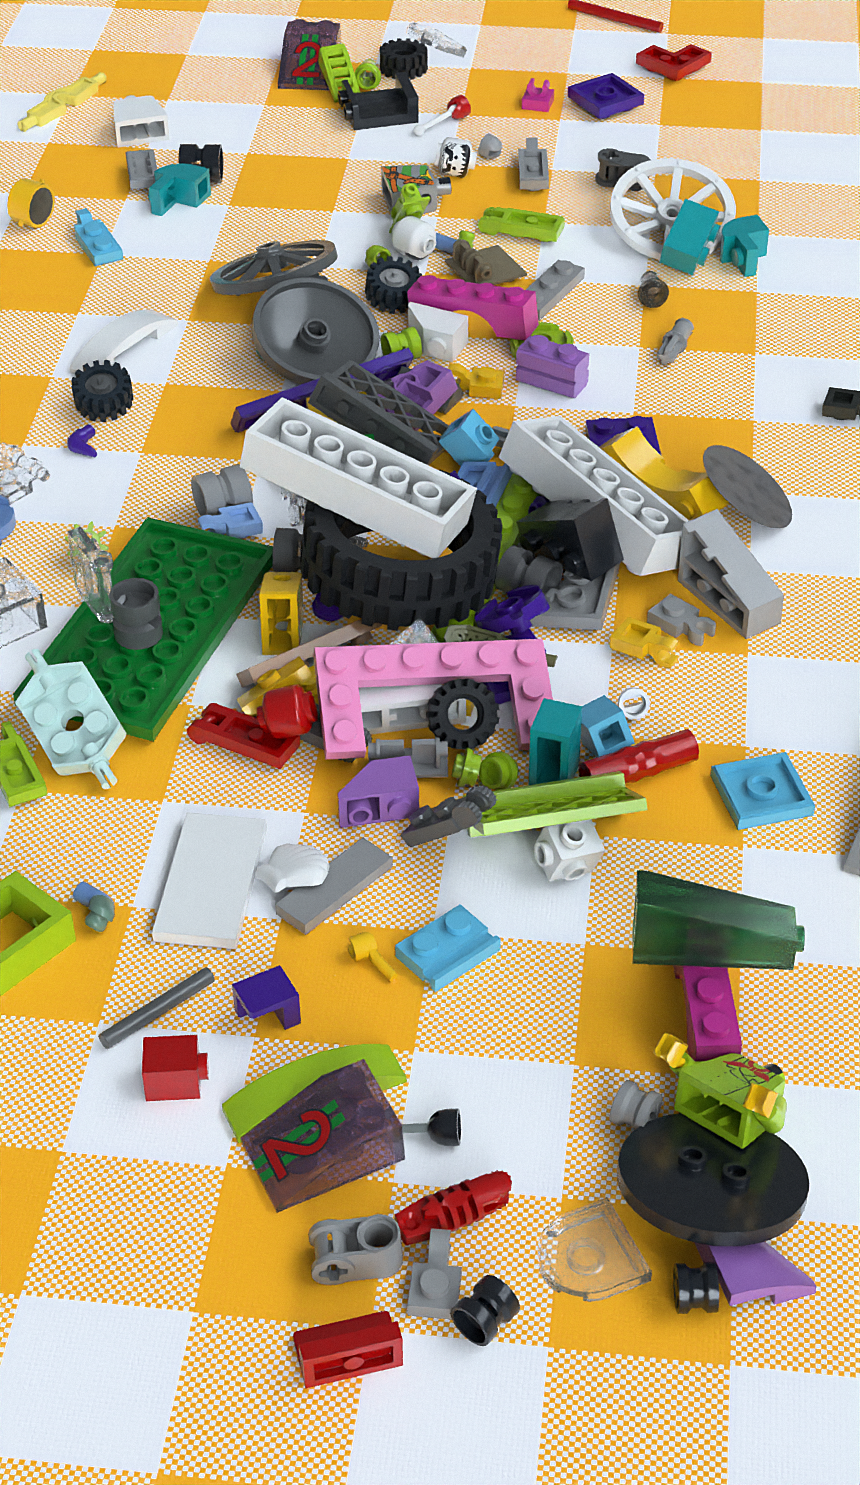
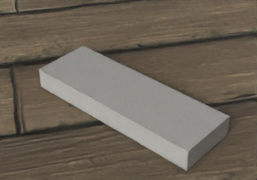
[275,837,393,935]

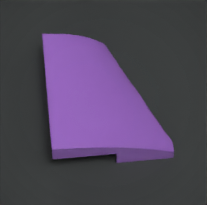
[378,360,458,431]
[694,1241,817,1306]

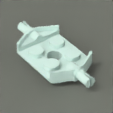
[15,649,127,789]

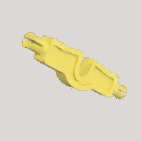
[17,72,107,132]

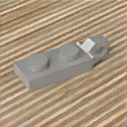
[518,137,549,191]

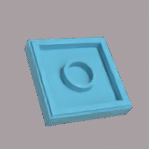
[710,752,815,830]

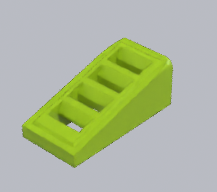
[318,43,360,103]

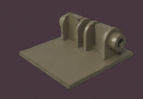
[445,240,527,285]

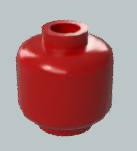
[257,684,318,740]

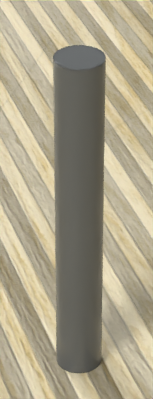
[98,967,215,1049]

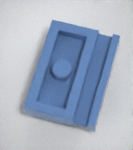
[457,462,513,507]

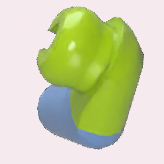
[435,230,475,253]

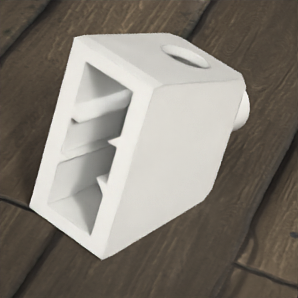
[113,95,170,148]

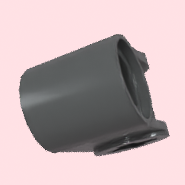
[595,148,651,191]

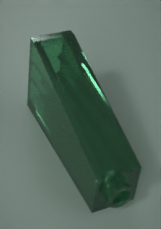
[632,870,805,970]

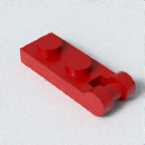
[187,703,300,769]

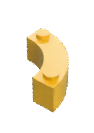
[599,426,729,521]

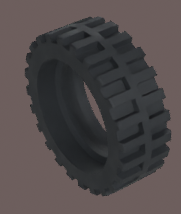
[300,470,503,631]

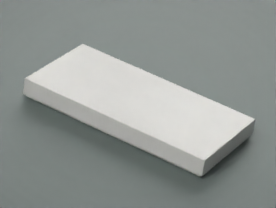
[152,812,267,949]

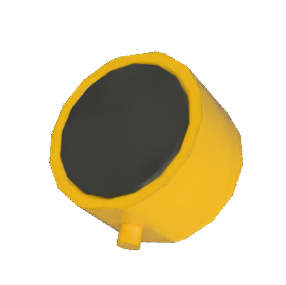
[7,178,55,228]

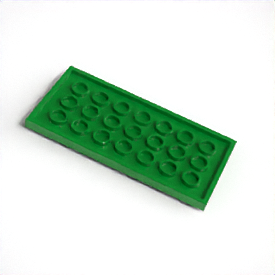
[13,517,273,742]

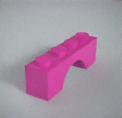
[407,275,539,341]
[670,910,742,1061]

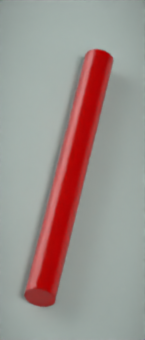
[568,0,664,33]

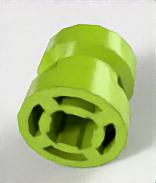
[380,327,422,360]

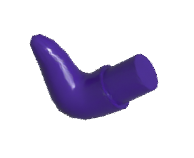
[67,424,98,457]

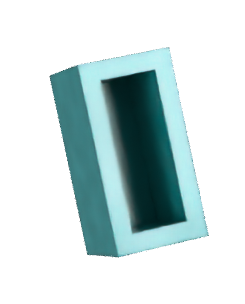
[659,199,721,275]
[528,698,582,785]

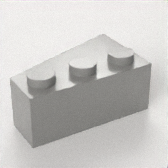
[678,509,784,639]

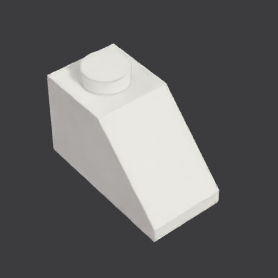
[408,302,468,362]

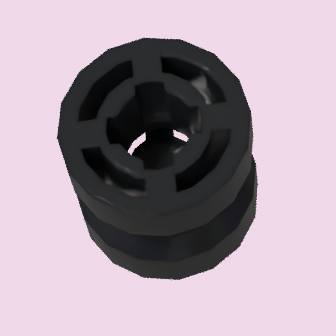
[450,1274,520,1347]

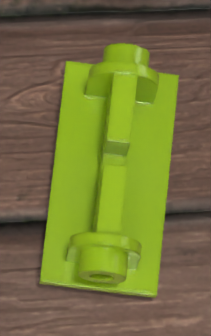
[389,183,431,234]

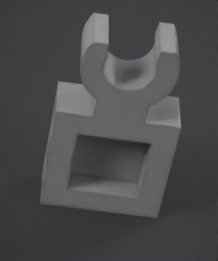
[647,594,716,646]

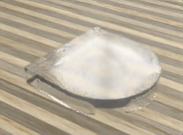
[405,22,467,58]
[537,1197,652,1302]

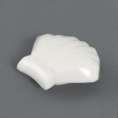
[255,843,330,893]

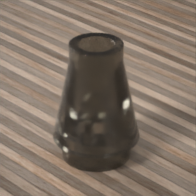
[638,271,669,308]

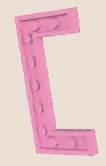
[313,639,553,760]

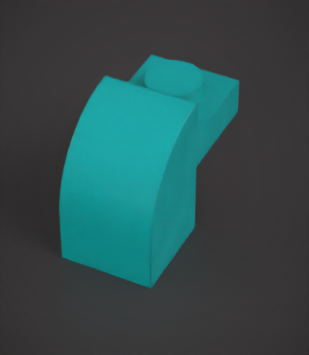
[148,164,211,216]
[720,215,769,277]

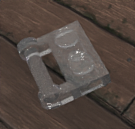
[67,527,114,623]

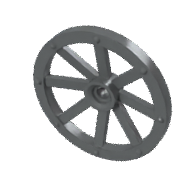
[210,240,338,296]

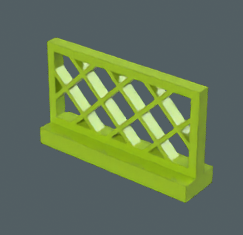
[463,771,648,838]

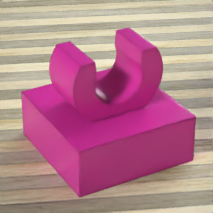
[522,78,554,112]

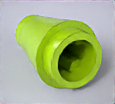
[355,59,381,90]

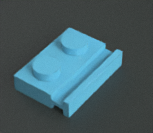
[395,904,501,992]

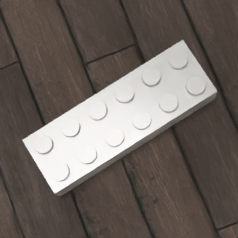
[240,397,477,559]
[499,416,689,576]

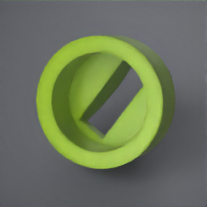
[365,245,391,267]

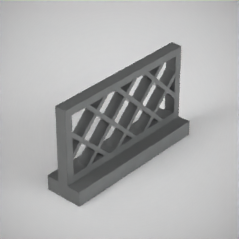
[308,359,449,466]

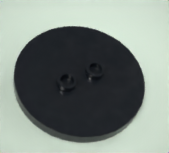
[617,1113,809,1246]

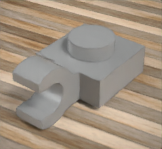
[407,1228,462,1320]

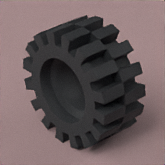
[379,38,428,80]
[426,679,500,749]

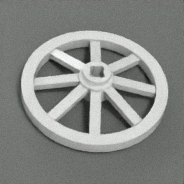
[610,158,736,260]

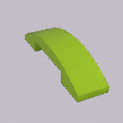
[222,1044,407,1144]

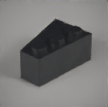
[516,498,624,581]

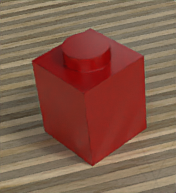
[142,1034,209,1102]

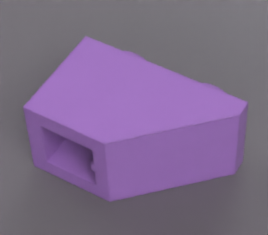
[338,755,419,828]

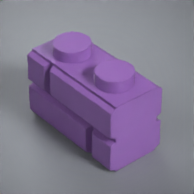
[516,335,590,399]

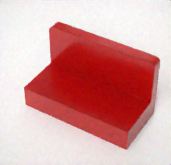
[293,1311,403,1389]

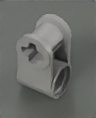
[308,1214,403,1285]

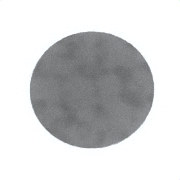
[703,445,793,529]

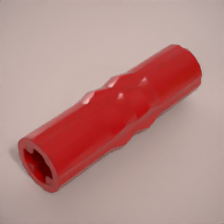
[578,729,699,784]

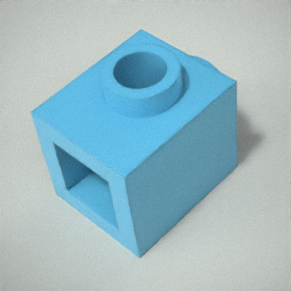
[438,409,500,467]
[581,695,635,757]

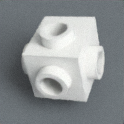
[533,819,606,881]

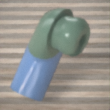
[73,881,115,932]

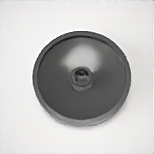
[251,277,380,385]

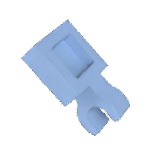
[198,502,263,539]

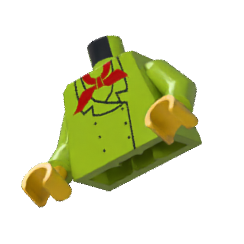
[653,1032,787,1149]

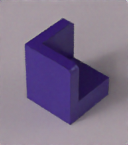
[232,965,301,1030]

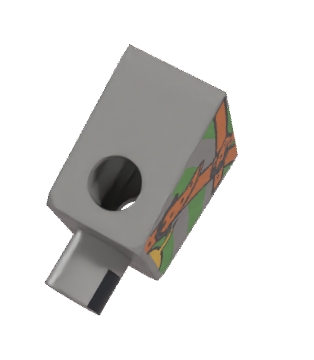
[381,165,452,214]

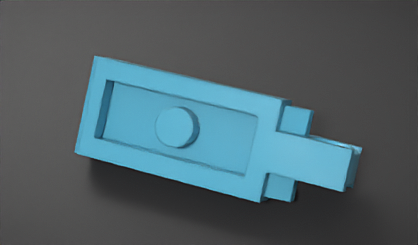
[74,208,124,266]

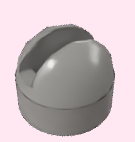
[478,133,503,159]

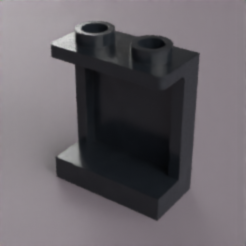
[338,72,419,130]

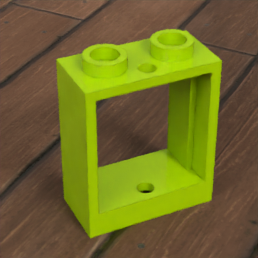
[0,870,76,996]

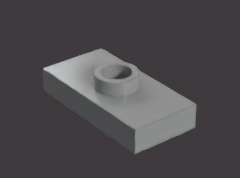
[125,149,157,190]

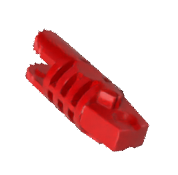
[394,1170,512,1246]

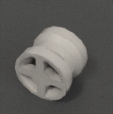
[609,1080,663,1130]

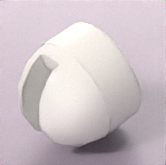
[618,687,650,719]

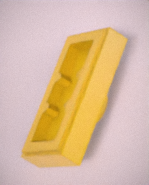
[236,656,313,717]

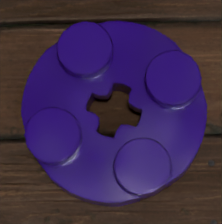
[474,585,550,635]

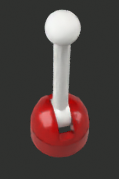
[413,94,471,136]

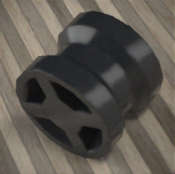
[673,1262,719,1314]

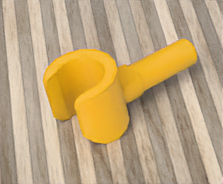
[348,932,398,982]

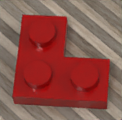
[636,44,712,81]

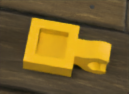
[448,363,505,399]
[610,616,679,668]

